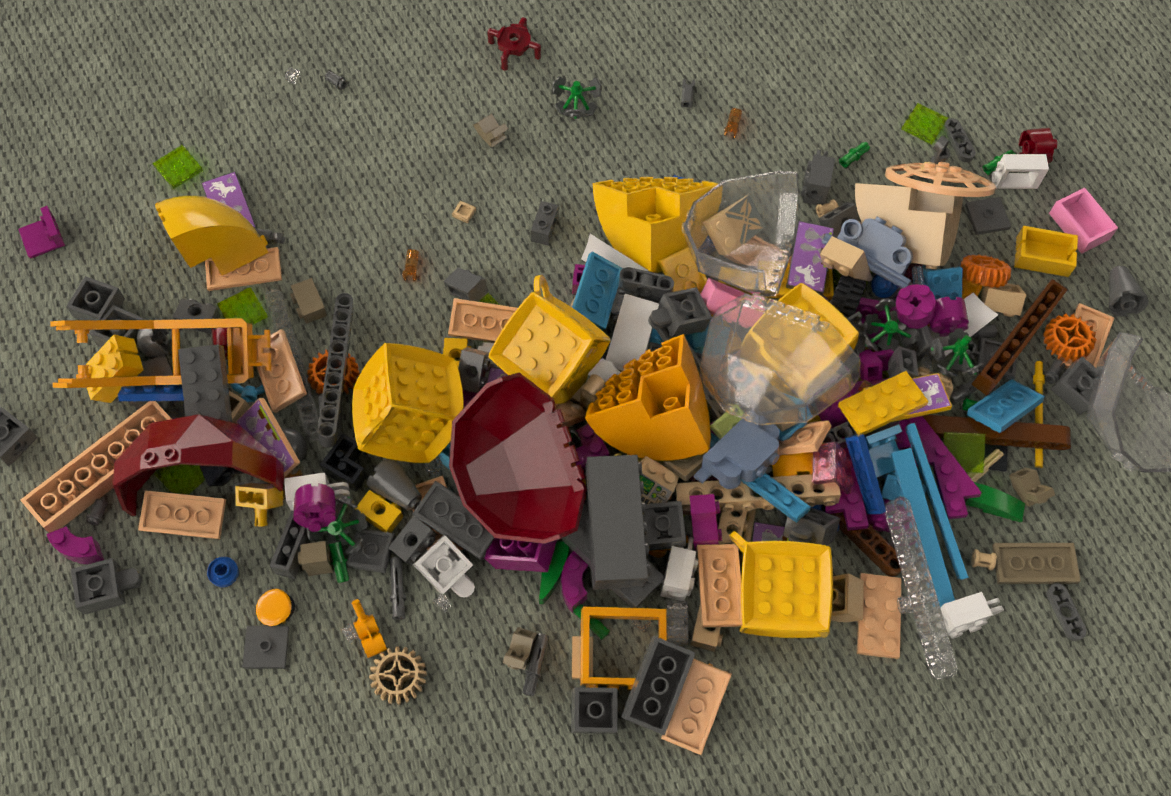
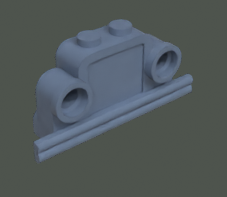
[821,216,913,288]
[694,408,780,489]

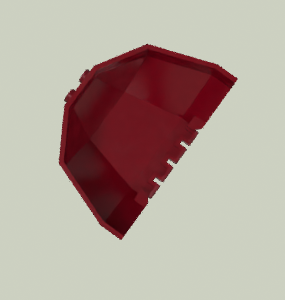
[449,372,587,544]
[113,414,284,517]

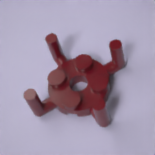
[487,17,541,71]

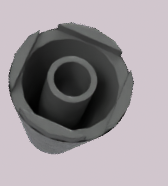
[1109,266,1148,317]
[367,459,422,510]

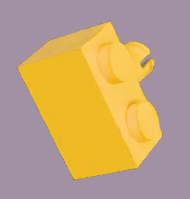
[235,483,283,527]

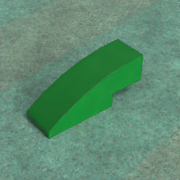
[965,482,1025,522]
[539,541,570,605]

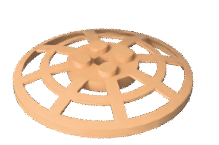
[885,162,996,197]

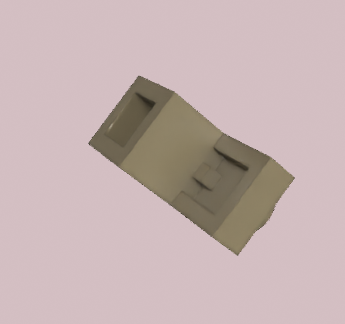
[473,114,508,147]
[1009,467,1055,507]
[503,627,537,670]

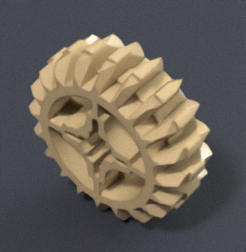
[369,647,427,705]

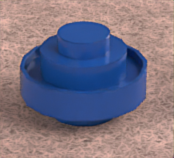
[871,274,899,298]
[207,557,239,587]

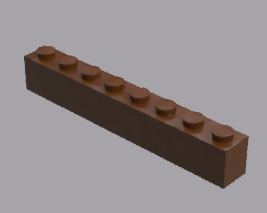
[971,279,1068,396]

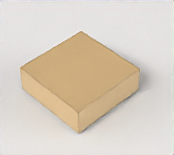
[452,201,476,223]

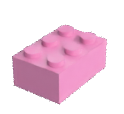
[1049,188,1118,254]
[700,278,766,329]

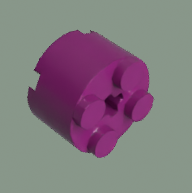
[896,284,936,329]
[929,297,969,337]
[293,483,336,532]

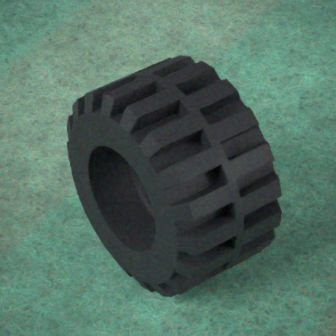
[830,275,866,318]

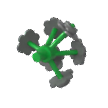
[553,76,602,119]
[863,298,919,351]
[930,328,984,377]
[307,496,367,554]

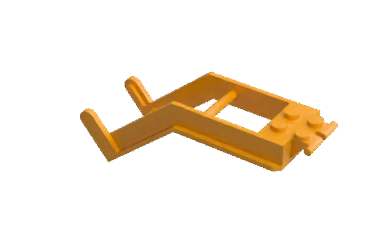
[50,318,271,388]

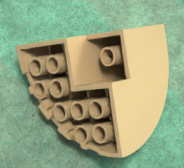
[855,183,963,269]

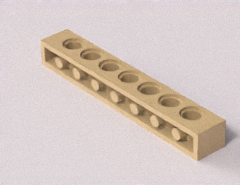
[676,473,840,515]
[690,494,751,651]

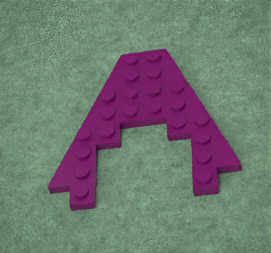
[824,378,981,531]

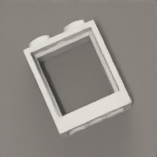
[992,154,1049,189]

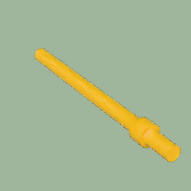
[1033,361,1045,468]

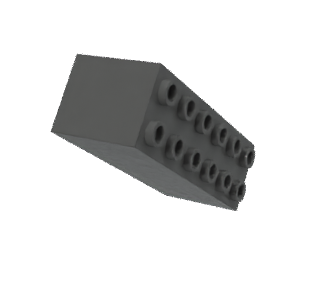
[584,455,651,590]

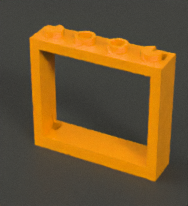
[580,607,667,691]

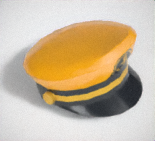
[256,589,295,626]

